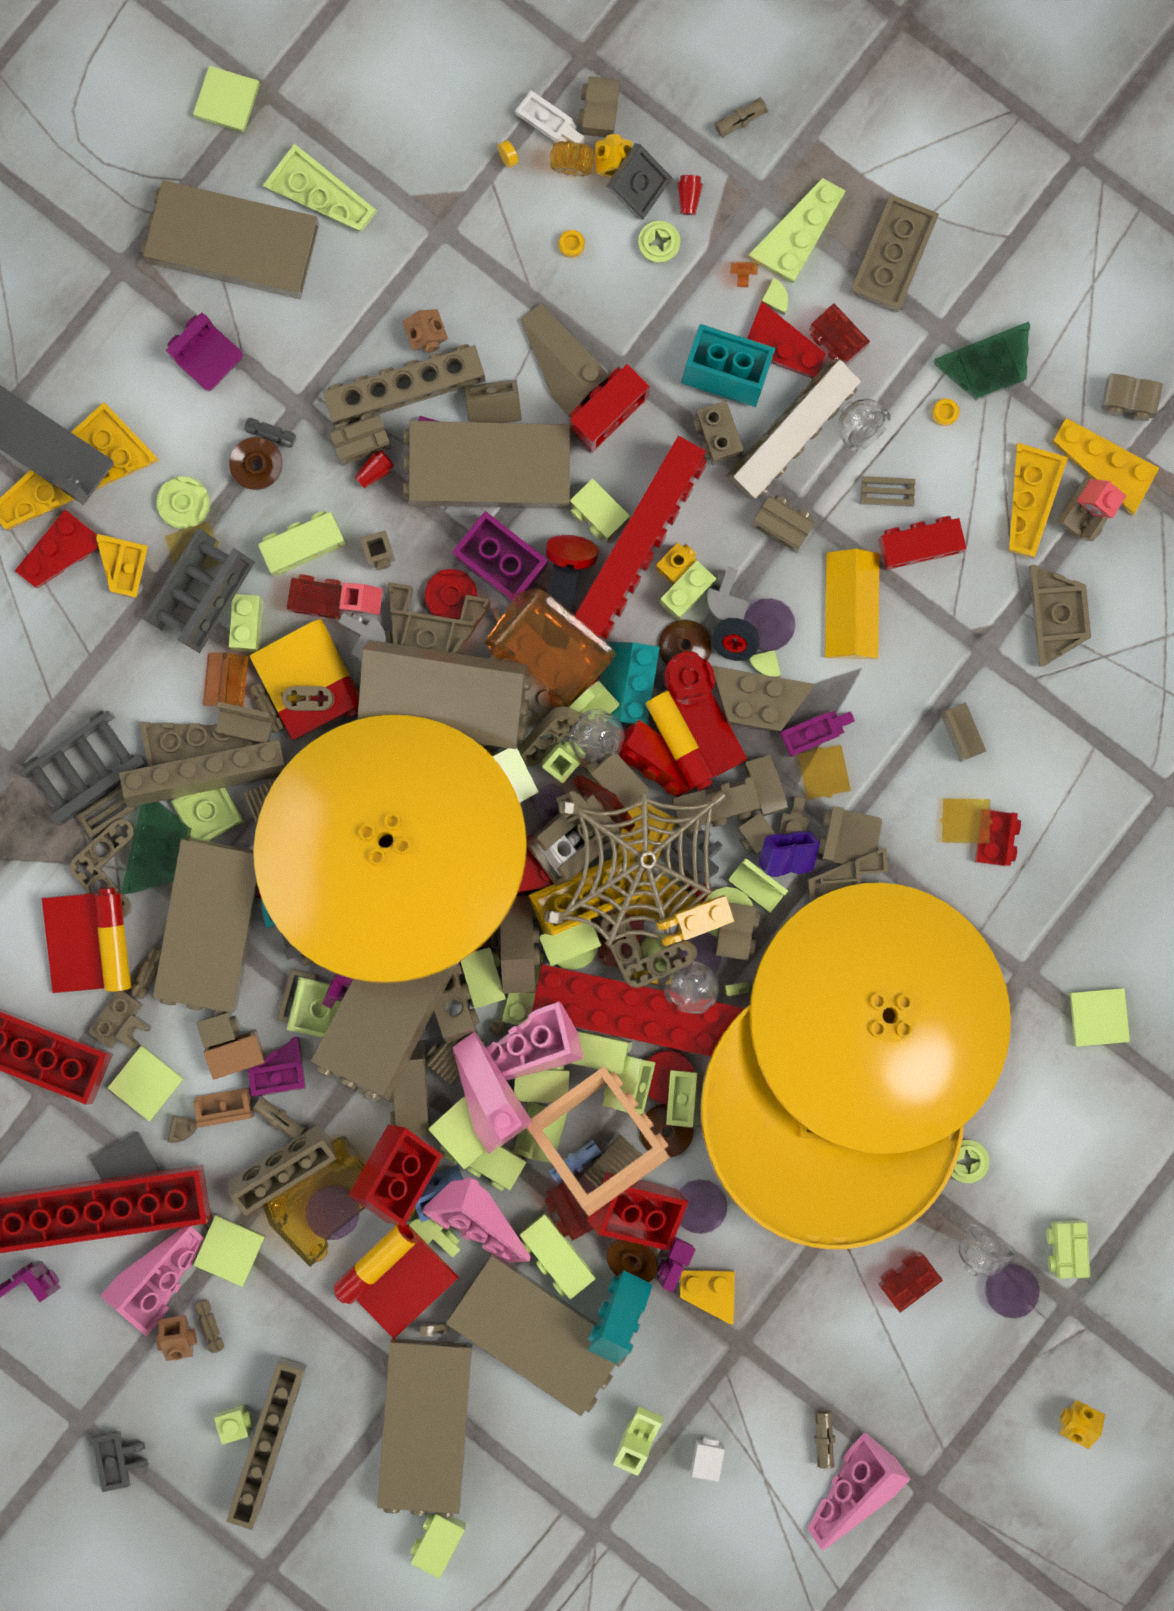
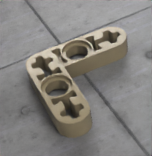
[518,706,617,767]
[70,819,136,918]
[601,912,697,988]

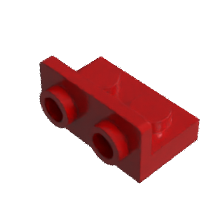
[975,809,1021,867]

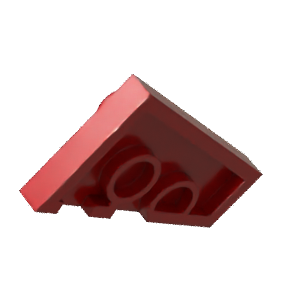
[747,301,826,379]
[15,509,99,589]

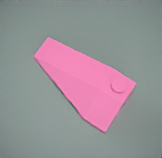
[486,1002,584,1080]
[452,1032,533,1154]
[422,1178,531,1263]
[100,1226,205,1337]
[807,1433,911,1550]

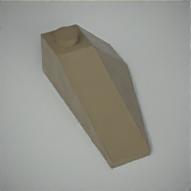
[521,303,609,417]

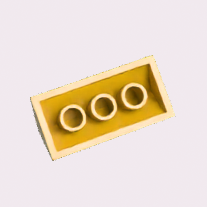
[825,549,880,659]
[529,854,650,936]

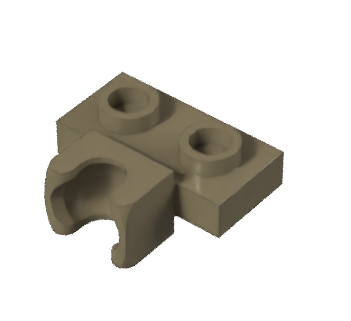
[88,990,151,1049]

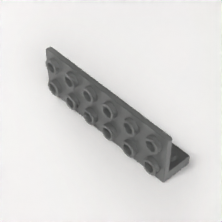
[0,385,114,505]

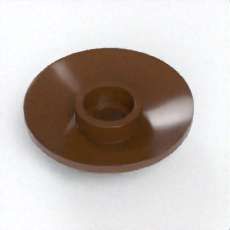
[229,437,283,490]
[659,620,712,664]
[640,1104,693,1158]
[606,1239,658,1282]

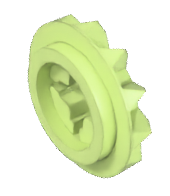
[638,221,680,263]
[951,1140,989,1183]

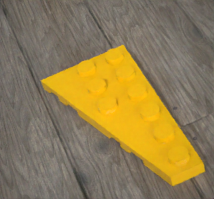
[0,402,160,531]

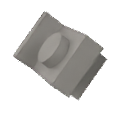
[706,567,749,623]
[338,613,388,662]

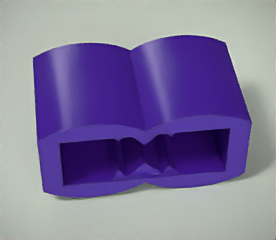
[758,831,820,877]

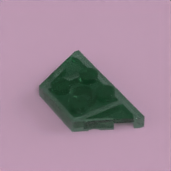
[933,321,1030,400]
[121,801,192,895]

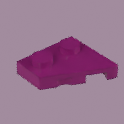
[248,1036,306,1097]

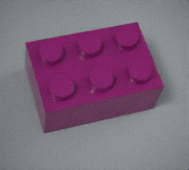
[452,511,548,606]

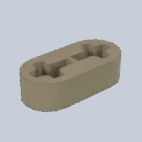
[282,686,335,711]

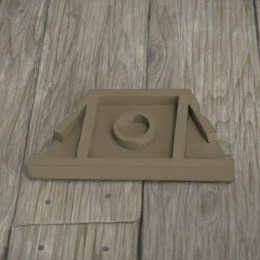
[1029,564,1091,667]
[712,666,814,733]

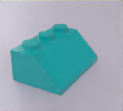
[681,324,775,407]
[600,642,660,726]

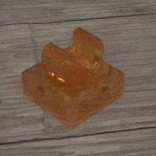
[730,261,758,287]

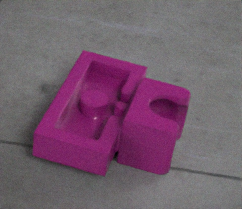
[657,1237,696,1293]

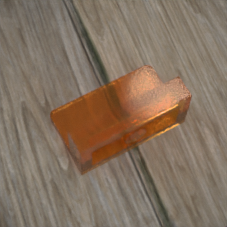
[203,652,249,707]

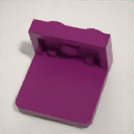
[165,312,243,391]
[0,1262,61,1303]

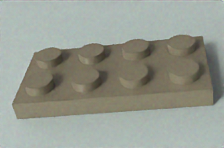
[850,194,939,312]

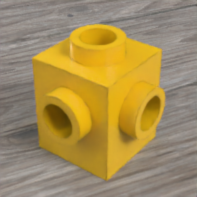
[595,134,632,178]
[1059,1400,1105,1449]

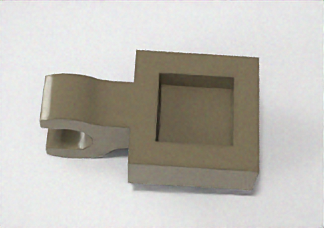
[778,796,809,835]

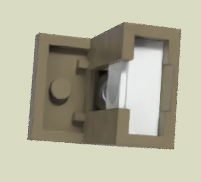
[527,795,625,886]

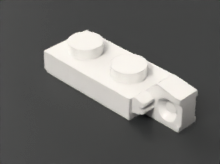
[515,90,585,150]

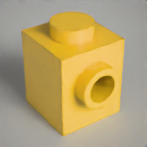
[655,542,697,586]

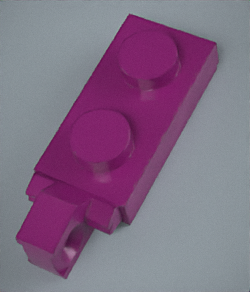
[780,711,855,757]

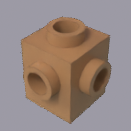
[402,309,448,353]
[156,1315,197,1361]

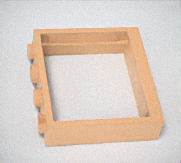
[527,1066,670,1216]

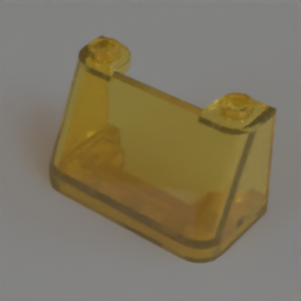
[263,1136,367,1267]

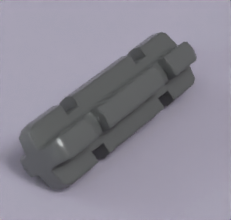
[244,417,296,448]

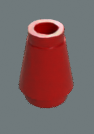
[677,175,703,215]
[355,450,395,488]

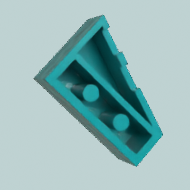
[587,1271,653,1364]

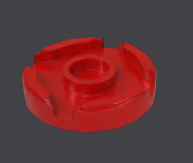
[545,535,599,569]
[424,569,478,620]
[663,651,715,705]
[648,1050,694,1105]

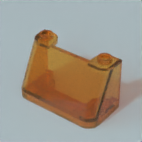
[484,589,616,708]

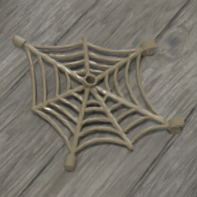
[544,791,727,961]

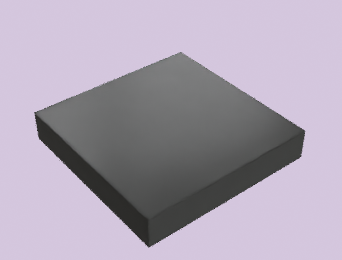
[606,143,673,220]
[90,1132,160,1179]

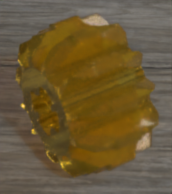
[549,141,594,177]

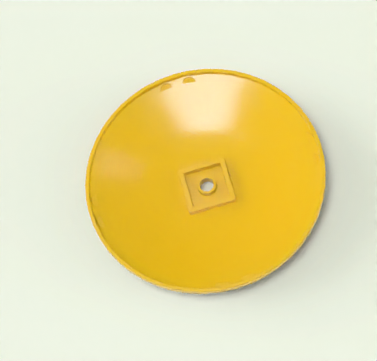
[254,715,527,983]
[750,883,1011,1154]
[701,1004,964,1249]

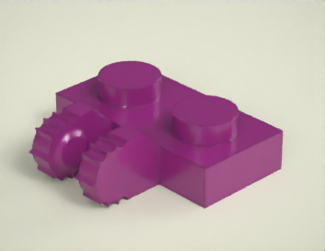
[322,974,353,1009]

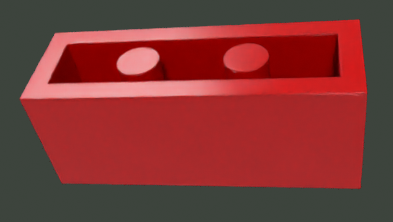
[878,516,967,570]
[615,720,691,797]

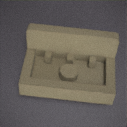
[1057,477,1108,541]

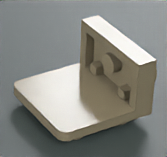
[818,806,882,864]

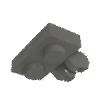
[661,830,723,885]
[92,1431,149,1492]

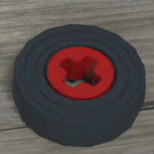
[711,618,760,661]

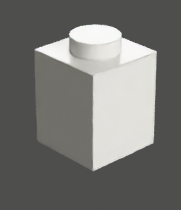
[691,1436,725,1482]

